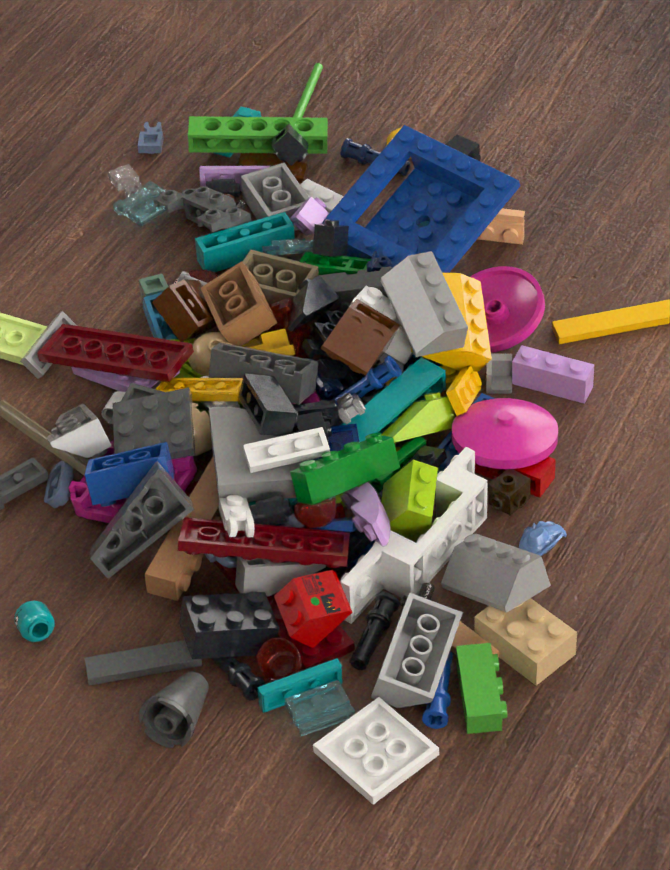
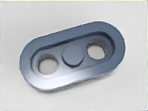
[44,461,74,508]

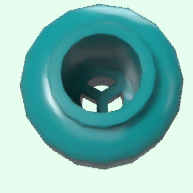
[14,600,55,642]

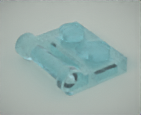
[113,181,167,226]
[262,238,314,255]

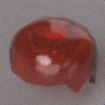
[294,497,336,528]
[257,637,302,682]

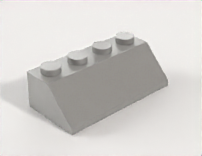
[381,251,468,357]
[441,534,551,613]
[370,592,463,708]

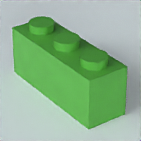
[456,643,507,734]

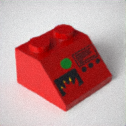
[274,570,353,648]

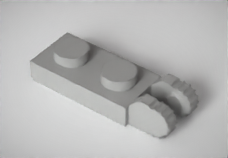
[337,393,366,425]

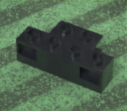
[301,310,382,395]

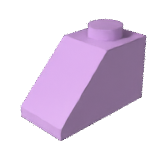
[290,197,329,236]

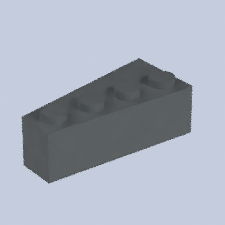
[315,266,392,313]
[209,342,318,404]

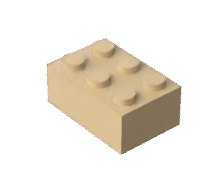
[475,598,577,686]

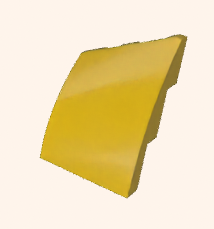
[241,329,295,356]

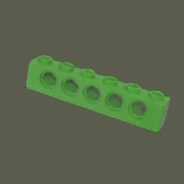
[188,116,328,154]

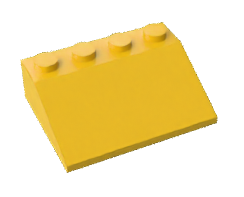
[410,273,492,372]

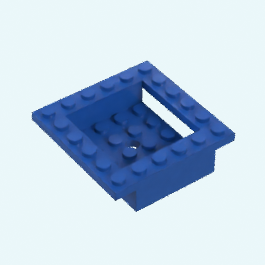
[322,125,520,273]

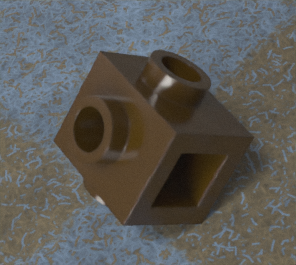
[488,469,530,516]

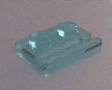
[285,680,355,736]

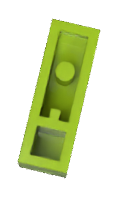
[381,392,455,443]

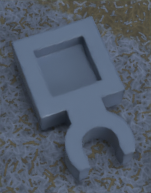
[138,122,163,154]

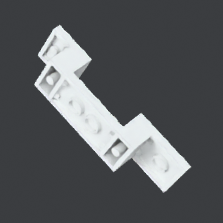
[340,447,488,624]

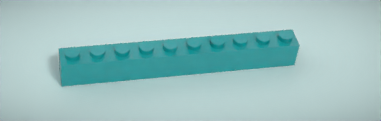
[248,357,446,526]

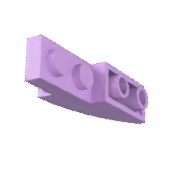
[340,482,391,547]

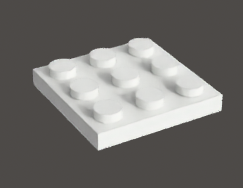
[313,697,439,804]

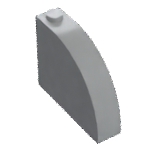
[209,407,304,502]

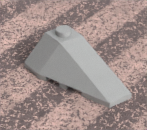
[47,404,112,458]

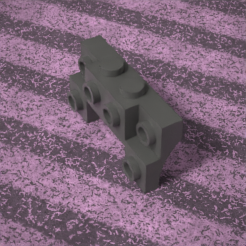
[153,186,252,233]

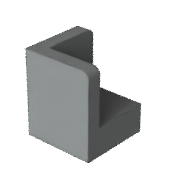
[486,354,512,394]

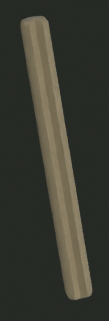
[0,400,89,476]

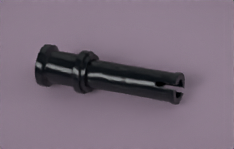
[349,592,400,670]
[211,657,266,701]

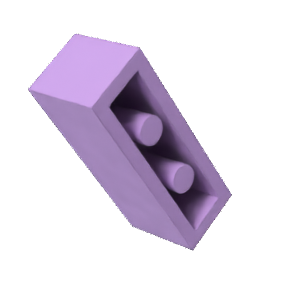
[512,345,594,404]

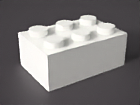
[349,286,414,364]

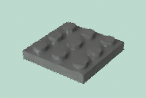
[112,388,195,459]

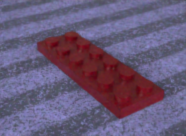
[37,324,194,382]
[178,517,350,568]

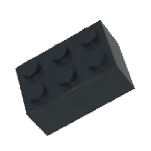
[179,592,279,659]

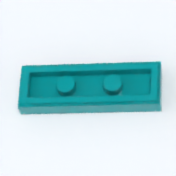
[257,658,343,713]

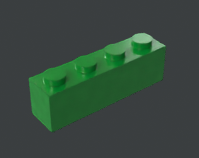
[290,433,400,505]

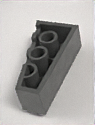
[90,461,194,579]

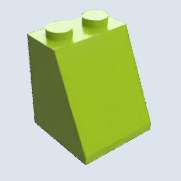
[381,460,438,543]

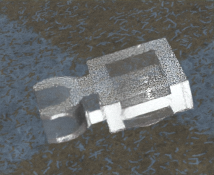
[108,164,143,199]

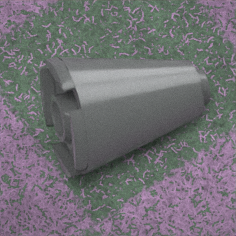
[139,672,209,748]

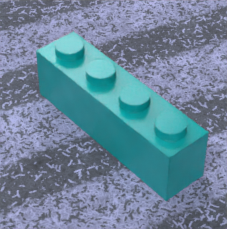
[195,212,296,275]

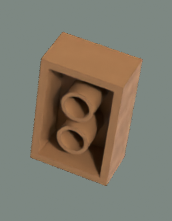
[201,261,277,346]

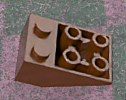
[152,279,217,342]
[321,299,400,376]

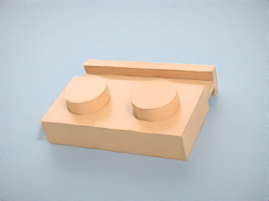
[478,209,525,244]

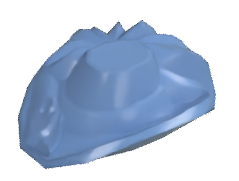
[519,521,567,556]

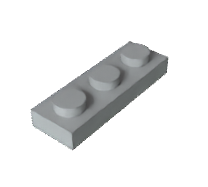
[20,311,77,379]

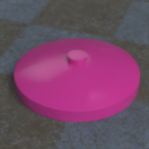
[470,266,545,353]
[452,398,558,469]

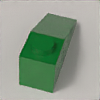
[299,252,371,275]

